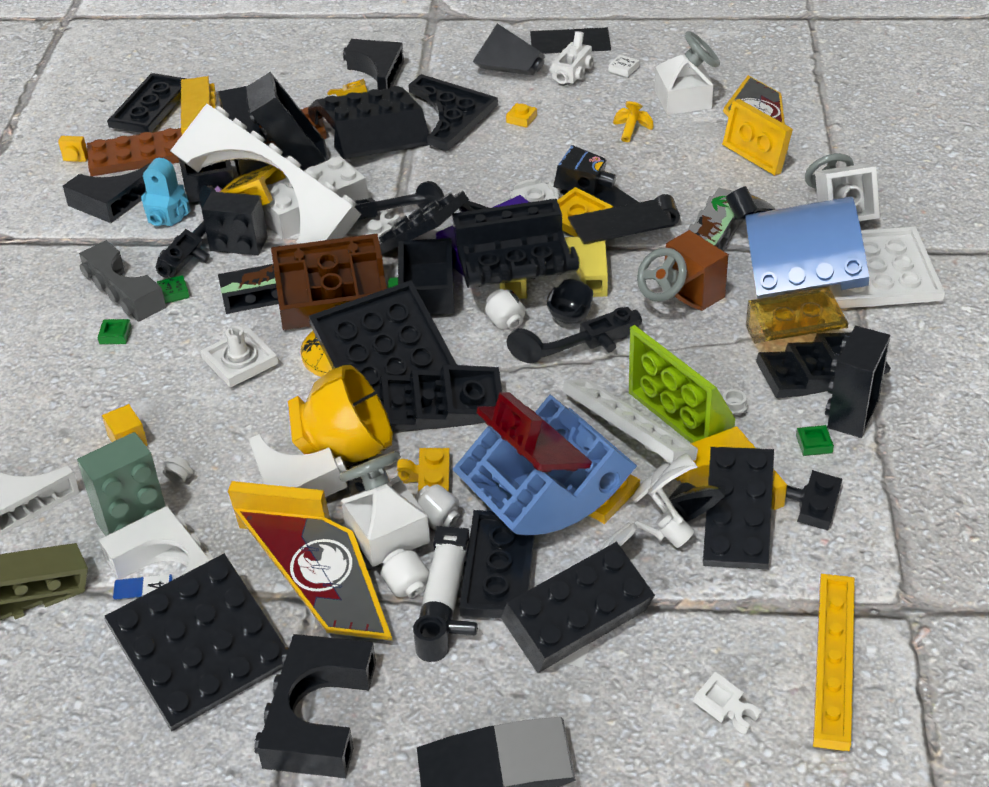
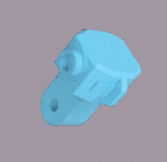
[141,158,191,226]

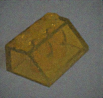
[746,287,849,344]

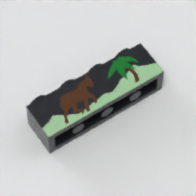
[218,264,279,314]

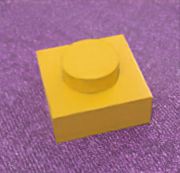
[506,103,537,128]
[58,136,88,162]

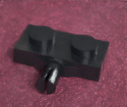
[786,470,842,531]

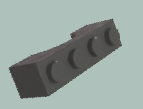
[79,240,166,322]

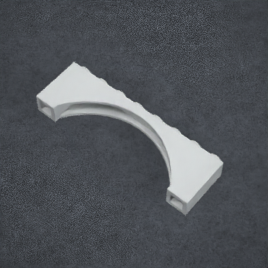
[170,103,361,244]

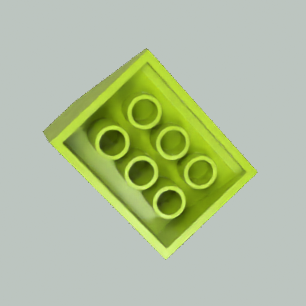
[628,325,735,443]

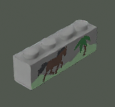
[688,188,743,251]

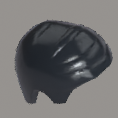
[547,279,593,324]

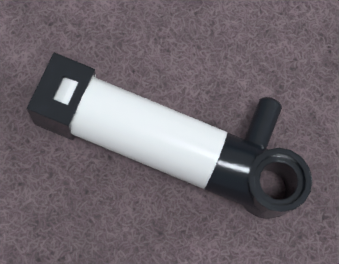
[413,526,478,662]

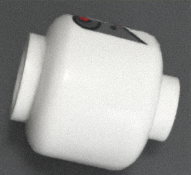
[485,289,526,330]

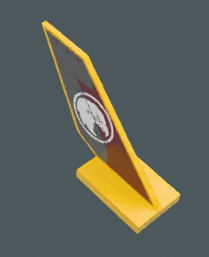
[722,75,793,176]
[228,481,392,640]

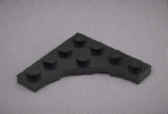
[409,74,498,151]

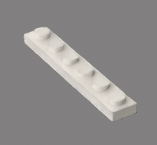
[562,379,698,464]

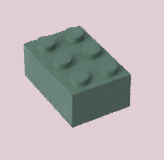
[77,432,165,536]

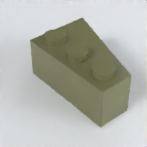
[0,543,88,620]

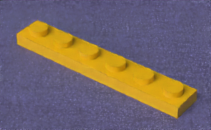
[813,574,855,751]

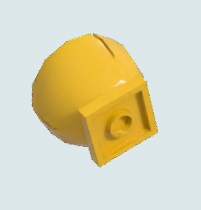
[288,365,393,462]

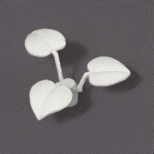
[601,453,698,550]

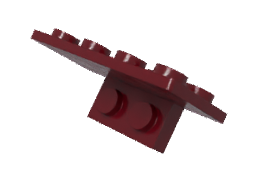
[476,392,592,473]

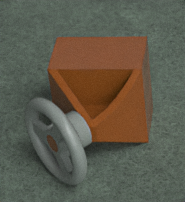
[637,230,729,311]

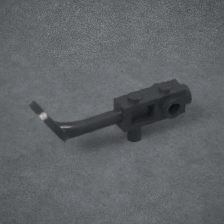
[354,181,444,220]
[155,185,216,278]
[506,306,642,363]

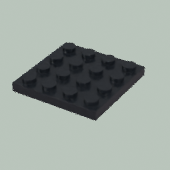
[309,280,457,406]
[104,553,285,732]

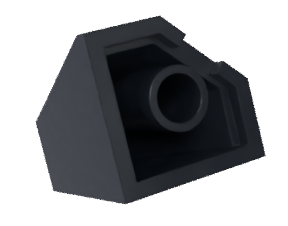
[473,23,546,75]

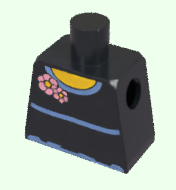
[553,145,616,195]

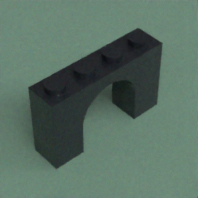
[254,634,376,779]

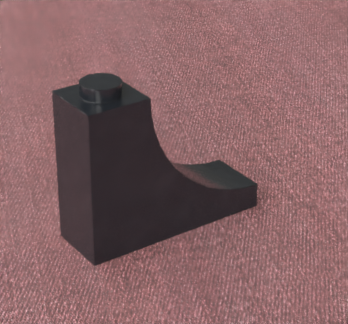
[343,39,404,90]
[63,163,151,223]

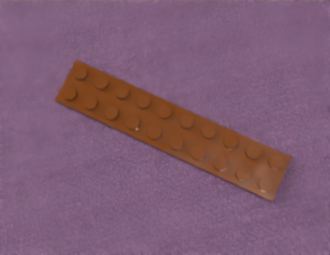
[87,107,327,176]

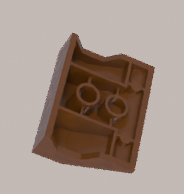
[271,234,387,330]

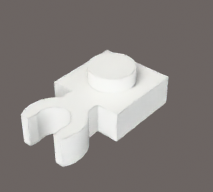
[358,211,399,242]
[693,671,761,734]

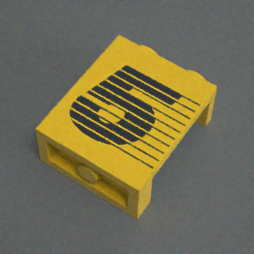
[220,165,286,206]

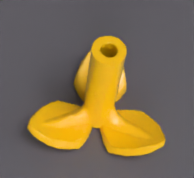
[613,101,654,142]

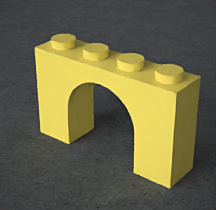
[500,237,608,299]

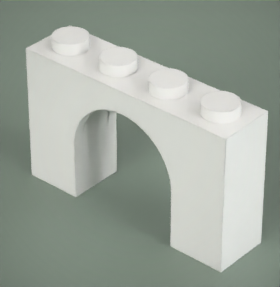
[99,506,214,580]

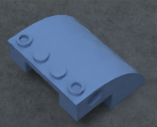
[745,196,869,304]
[452,394,637,535]

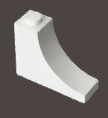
[249,434,348,497]
[0,465,80,536]

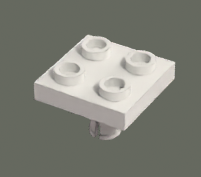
[200,326,279,388]

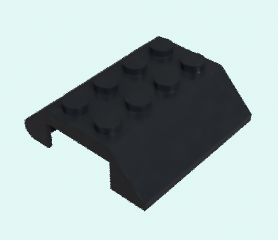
[308,86,429,159]
[452,199,579,288]

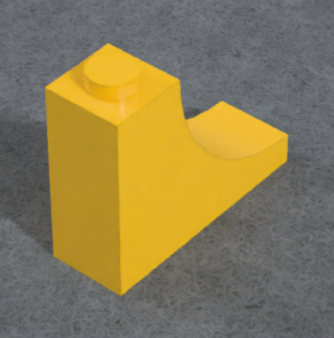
[675,426,787,510]

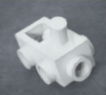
[550,31,594,84]

